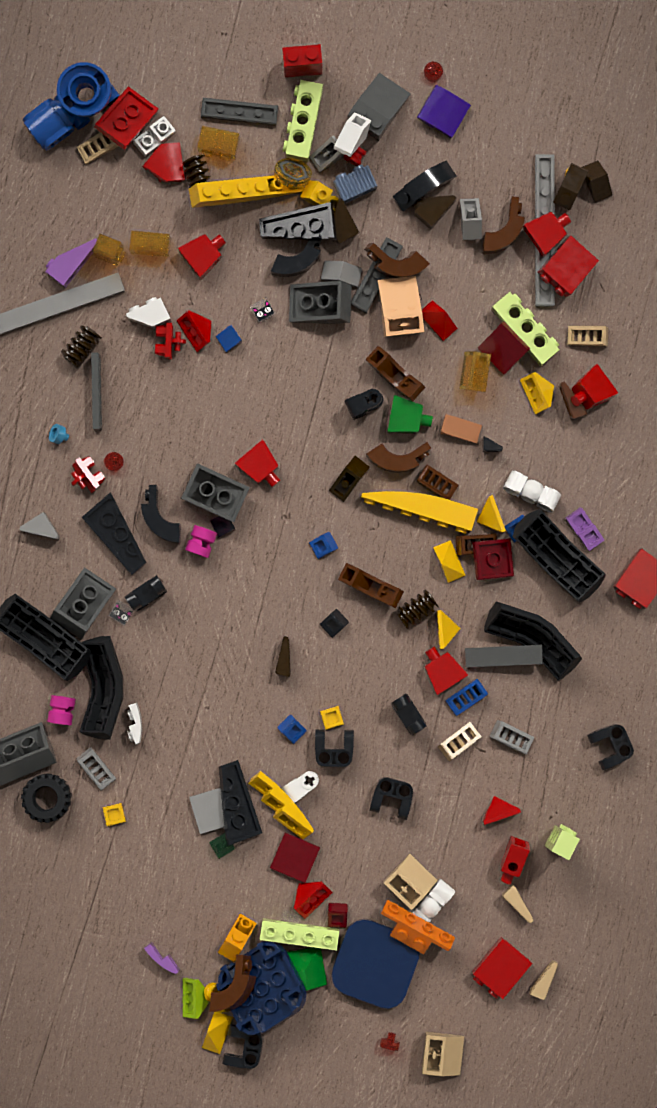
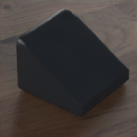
[482,436,503,452]
[210,516,236,538]
[320,609,349,638]

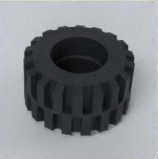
[21,773,72,823]

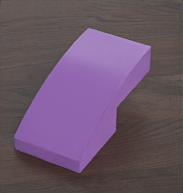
[565,507,604,551]
[144,942,180,974]

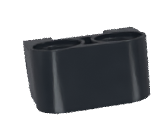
[344,389,384,420]
[124,575,167,611]
[391,693,427,735]
[587,724,634,770]
[315,729,354,767]
[369,777,413,820]
[222,1024,264,1069]

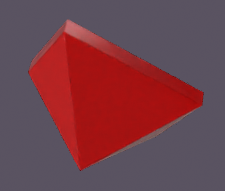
[422,300,458,341]
[176,310,212,352]
[482,796,521,825]
[294,881,333,919]

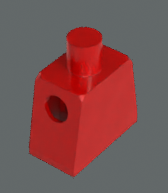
[523,212,571,257]
[178,234,226,280]
[571,364,618,410]
[235,439,280,487]
[424,646,468,695]
[500,836,530,884]

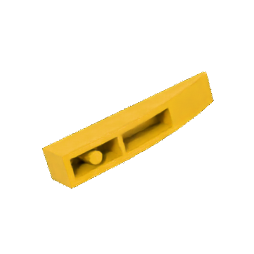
[188,173,304,208]
[361,491,478,534]

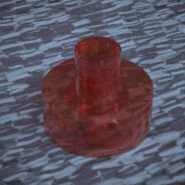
[380,1032,400,1051]

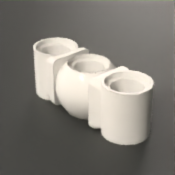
[503,471,561,513]
[411,879,455,922]

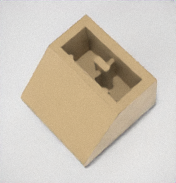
[383,854,438,910]
[422,1032,464,1076]

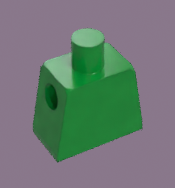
[387,395,433,434]

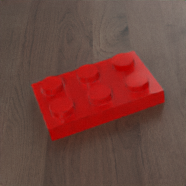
[94,86,159,150]

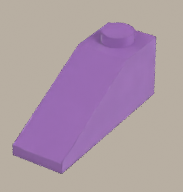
[45,238,101,288]

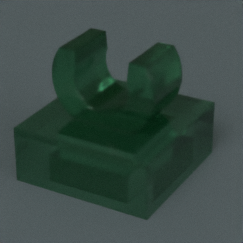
[209,833,236,859]

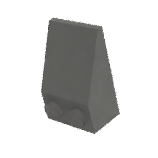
[347,73,411,141]
[289,281,352,324]
[180,463,250,522]
[50,567,116,640]

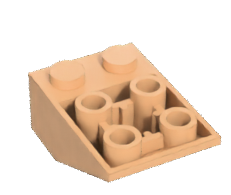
[378,276,424,337]

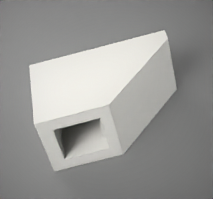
[333,112,371,157]
[126,297,171,329]

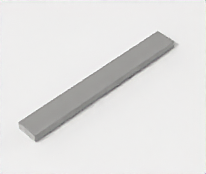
[535,154,555,307]
[0,272,125,335]

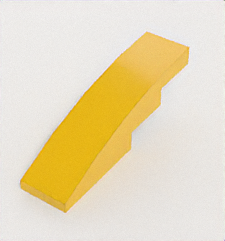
[248,771,314,839]

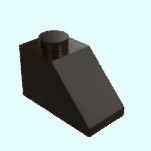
[553,163,588,210]
[414,195,457,229]
[332,199,360,244]
[329,456,370,502]

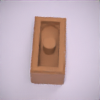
[440,414,482,444]

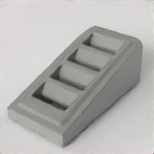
[490,720,534,754]
[76,747,116,790]

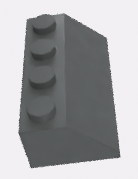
[0,722,57,786]

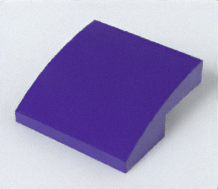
[417,85,471,138]

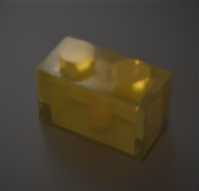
[197,126,240,161]
[130,231,171,257]
[93,234,126,266]
[459,351,491,392]

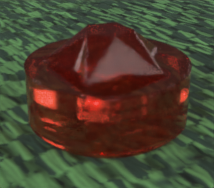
[424,61,443,82]
[104,452,124,472]

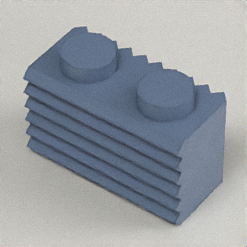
[333,165,378,203]

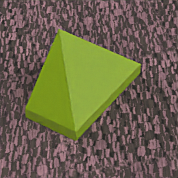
[183,978,209,1019]

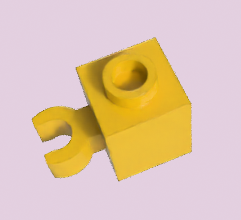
[300,180,339,209]

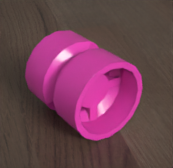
[185,525,217,558]
[47,695,76,725]

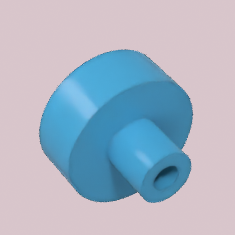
[49,424,69,444]

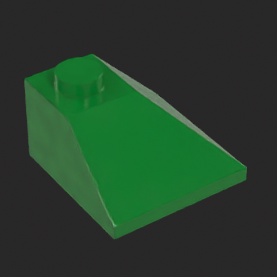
[287,947,327,991]

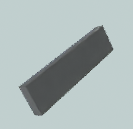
[201,98,278,126]
[351,237,403,313]
[91,352,102,431]
[465,645,543,667]

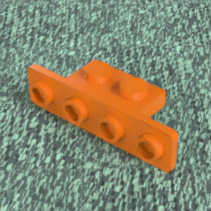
[381,900,455,954]

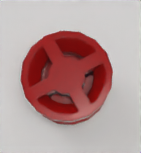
[343,147,367,166]

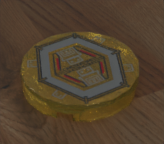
[274,158,312,188]

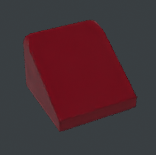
[327,903,348,928]

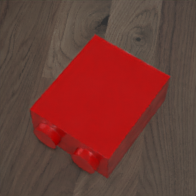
[282,44,322,78]
[537,235,599,297]
[613,548,657,609]
[472,937,533,999]

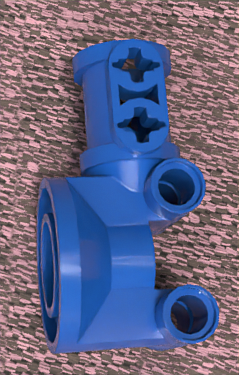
[23,62,120,151]

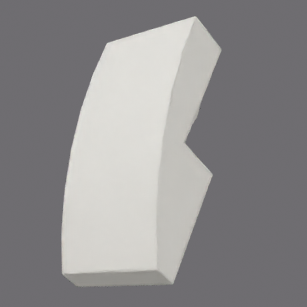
[133,116,176,157]
[127,703,142,744]

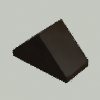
[581,160,612,203]

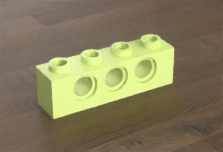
[283,80,323,162]
[491,292,560,367]
[545,824,580,860]
[260,918,339,951]

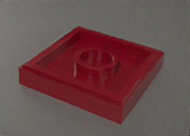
[478,321,531,375]
[472,538,514,580]
[270,832,320,883]

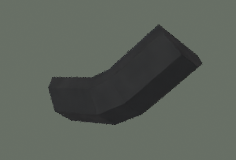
[512,509,606,603]
[0,593,91,681]
[484,601,582,681]
[79,636,123,740]

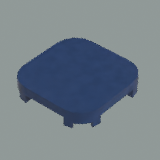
[332,918,420,1009]
[216,942,307,1035]

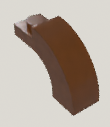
[482,196,525,254]
[364,243,430,277]
[365,346,426,402]
[366,442,431,473]
[338,563,404,608]
[209,954,256,1013]

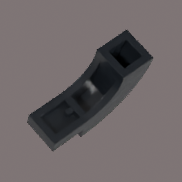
[393,160,457,212]
[271,240,322,277]
[141,485,181,543]

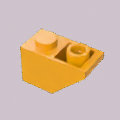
[218,914,257,962]

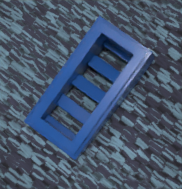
[445,679,488,716]

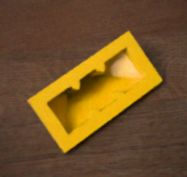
[520,372,554,414]
[477,495,506,533]
[433,540,465,583]
[437,610,461,649]
[202,1012,233,1054]

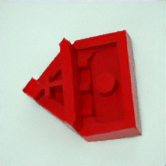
[142,142,185,182]

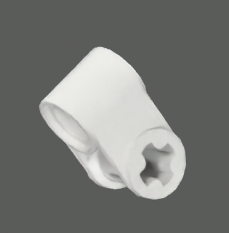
[282,771,319,803]

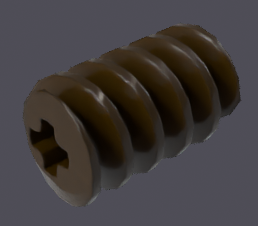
[182,155,211,188]
[61,325,102,368]
[397,590,440,630]

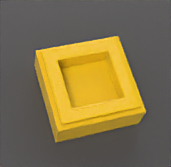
[320,706,344,730]
[103,803,126,826]

